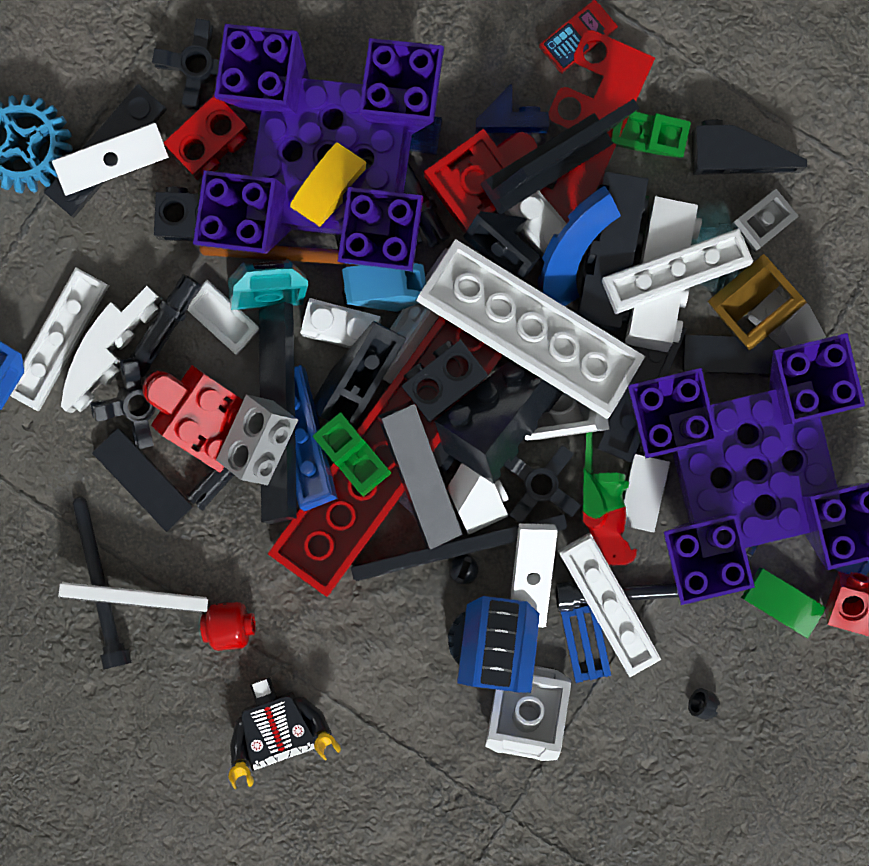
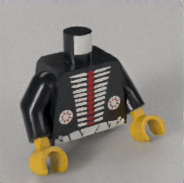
[228,677,341,789]

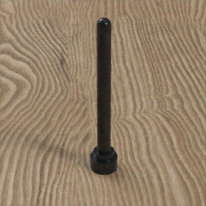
[73,497,132,670]
[556,582,679,612]

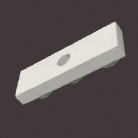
[51,123,169,196]
[510,523,557,627]

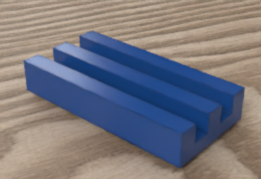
[560,605,611,683]

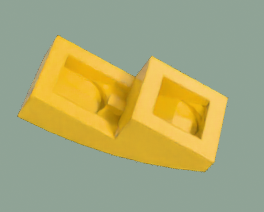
[290,142,366,227]

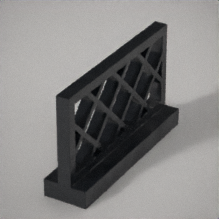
[480,99,639,215]

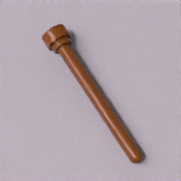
[199,246,358,267]

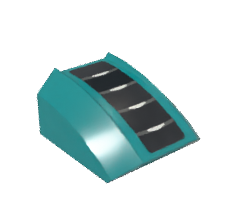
[228,259,308,310]

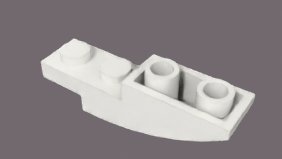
[61,286,162,413]

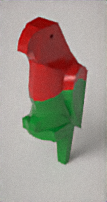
[583,432,638,566]

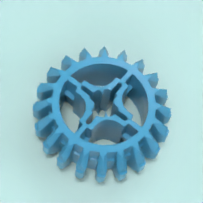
[0,95,73,193]

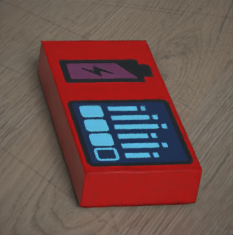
[539,0,618,74]

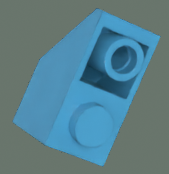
[342,263,426,312]

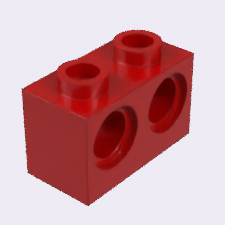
[163,95,250,180]
[825,571,869,636]

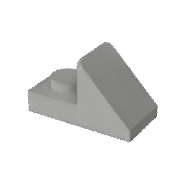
[732,189,799,252]
[748,290,827,349]

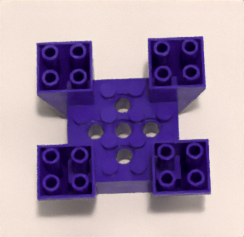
[193,24,444,272]
[628,333,869,605]

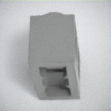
[216,394,298,485]

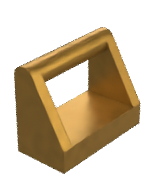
[707,254,807,350]

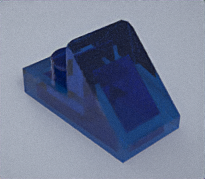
[475,84,549,133]

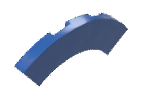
[538,186,621,306]

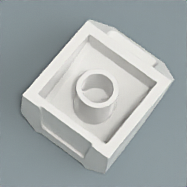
[485,666,571,761]

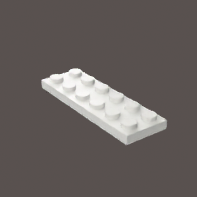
[416,239,645,419]

